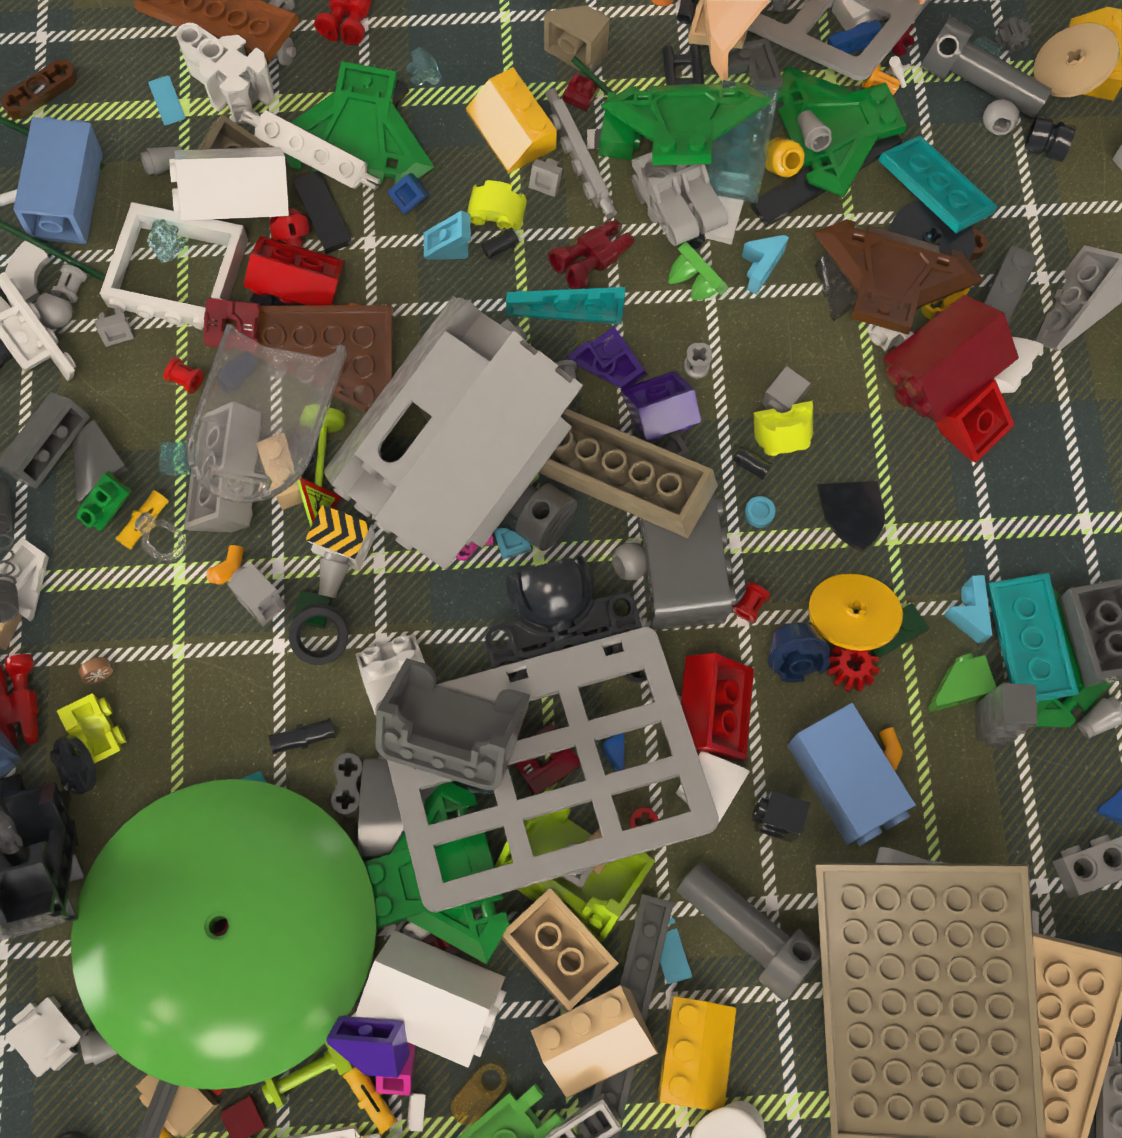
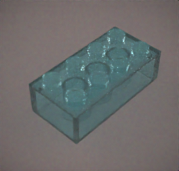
[706,80,779,203]

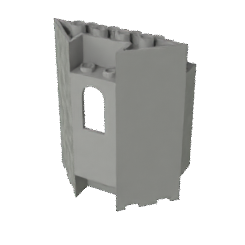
[323,296,583,570]

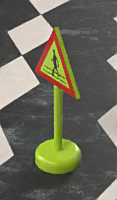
[296,407,346,527]

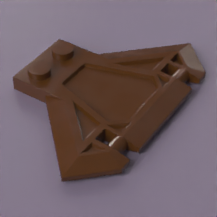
[814,219,983,335]

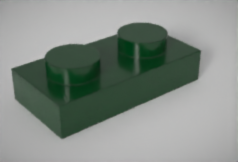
[870,603,929,659]

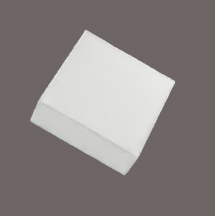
[407,1093,426,1131]

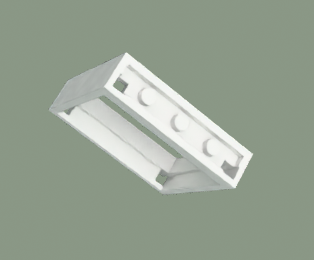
[100,202,248,330]

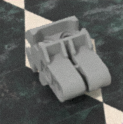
[632,152,728,246]

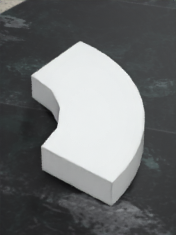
[5,235,51,307]

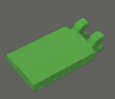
[458,1084,565,1138]

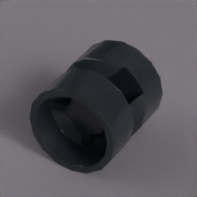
[1024,114,1076,162]

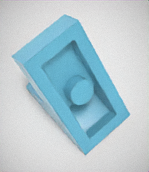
[424,210,471,260]
[742,235,789,295]
[944,575,992,643]

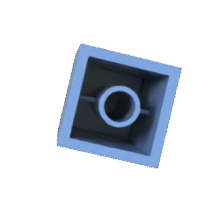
[13,117,103,244]
[787,703,916,846]

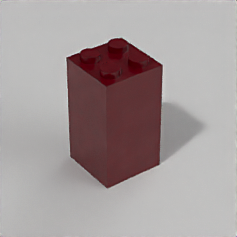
[882,295,1019,423]

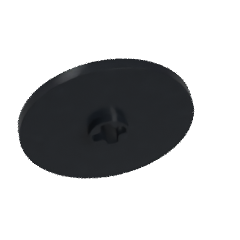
[889,200,975,261]

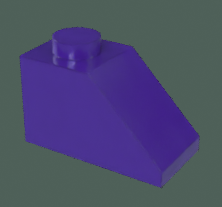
[326,1016,410,1078]

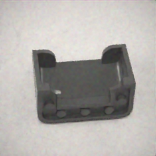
[375,658,530,790]

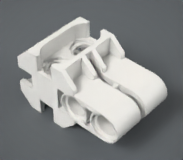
[176,23,275,124]

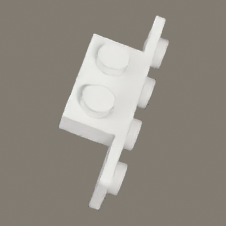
[0,272,76,381]

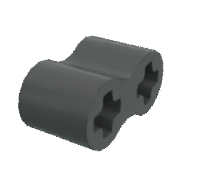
[331,753,363,819]

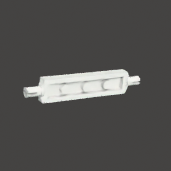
[241,109,381,191]

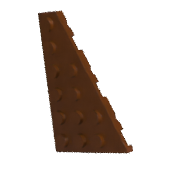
[215,305,393,412]

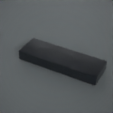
[292,170,352,254]

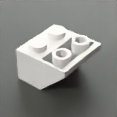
[355,634,425,715]

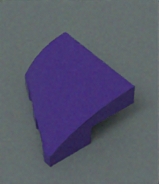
[566,327,648,389]

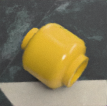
[762,137,805,177]

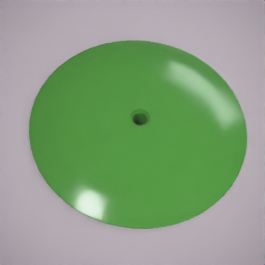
[71,779,377,1090]

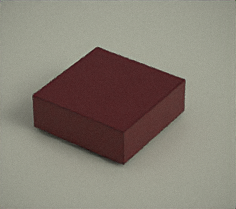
[219,1096,267,1138]

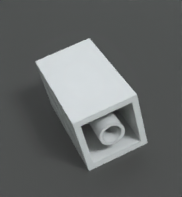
[169,147,289,220]
[355,930,506,1067]

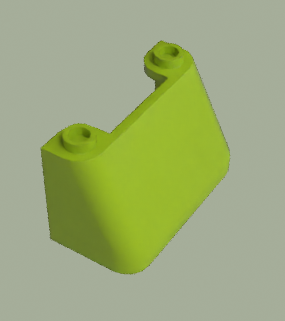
[495,787,655,942]

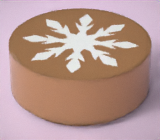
[78,657,113,684]

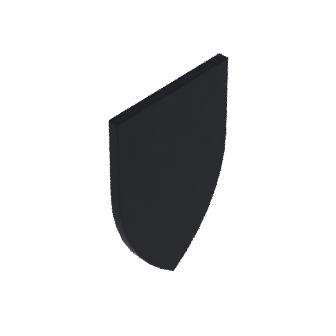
[817,481,885,553]

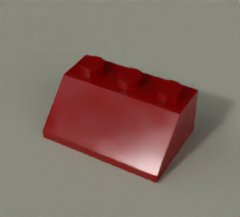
[243,235,345,306]
[681,653,754,761]

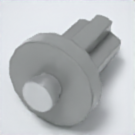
[273,37,296,66]

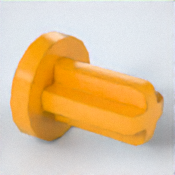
[862,64,900,95]

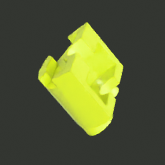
[467,180,527,231]
[753,401,813,456]
[57,693,127,764]

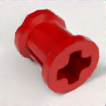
[163,357,204,394]
[732,582,771,623]

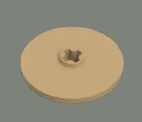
[1034,23,1120,97]

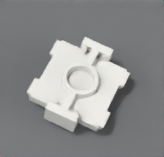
[5,996,85,1077]

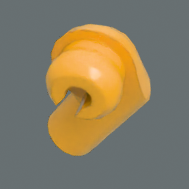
[206,545,244,585]
[879,727,903,771]

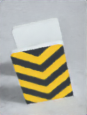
[306,505,375,571]

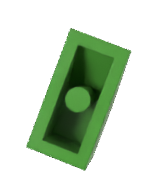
[928,653,997,713]

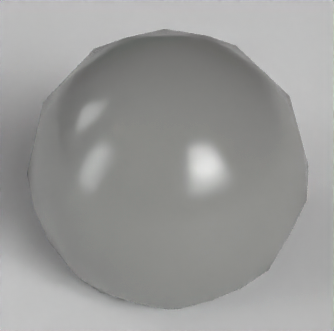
[982,99,1019,135]
[34,293,73,329]
[612,542,647,580]

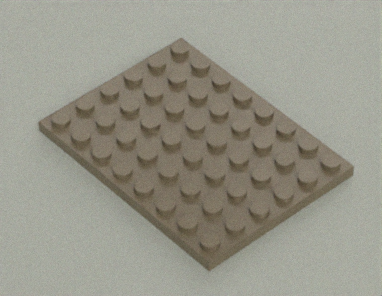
[816,863,1046,1138]

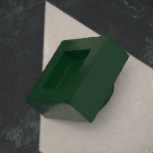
[293,591,332,629]

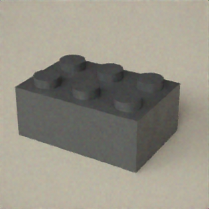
[1058,579,1122,687]

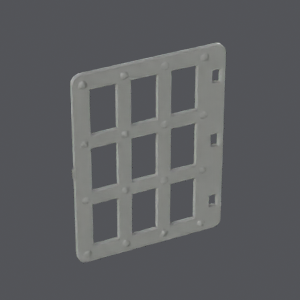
[375,627,719,912]

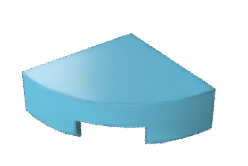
[494,528,532,560]

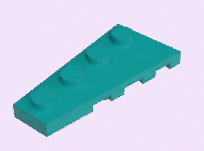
[506,287,625,325]

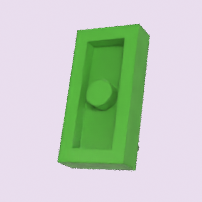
[668,242,729,300]

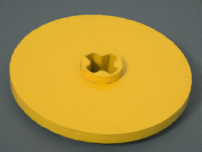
[808,574,903,651]

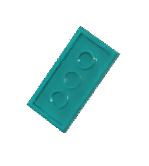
[878,135,998,233]
[986,573,1079,702]

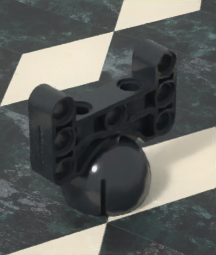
[485,556,647,707]

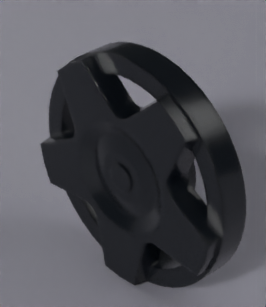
[50,735,96,794]

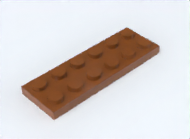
[133,0,299,62]

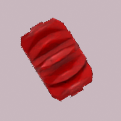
[826,645,880,692]

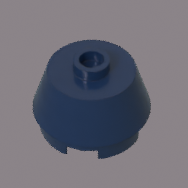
[768,623,830,683]

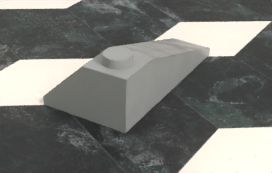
[1036,245,1122,351]

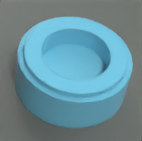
[744,496,776,528]

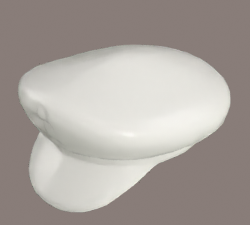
[690,1101,767,1138]

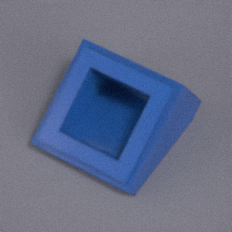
[387,173,430,215]
[602,733,624,772]

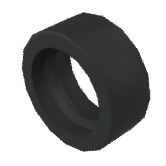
[288,604,349,665]

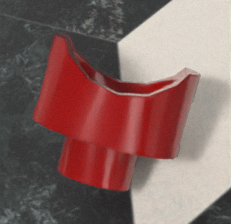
[269,208,310,247]

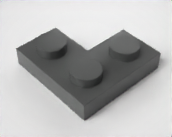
[728,38,783,92]

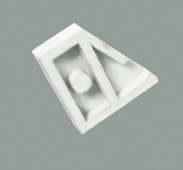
[0,537,49,622]

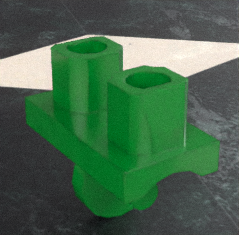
[76,471,132,531]

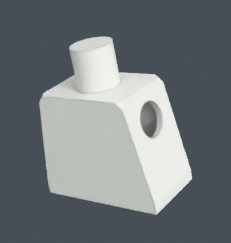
[676,751,750,823]

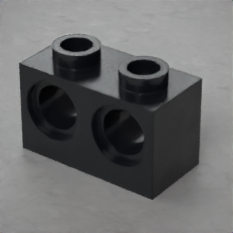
[752,791,810,843]

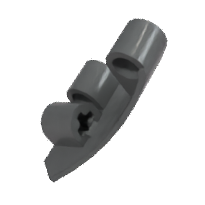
[358,758,439,860]

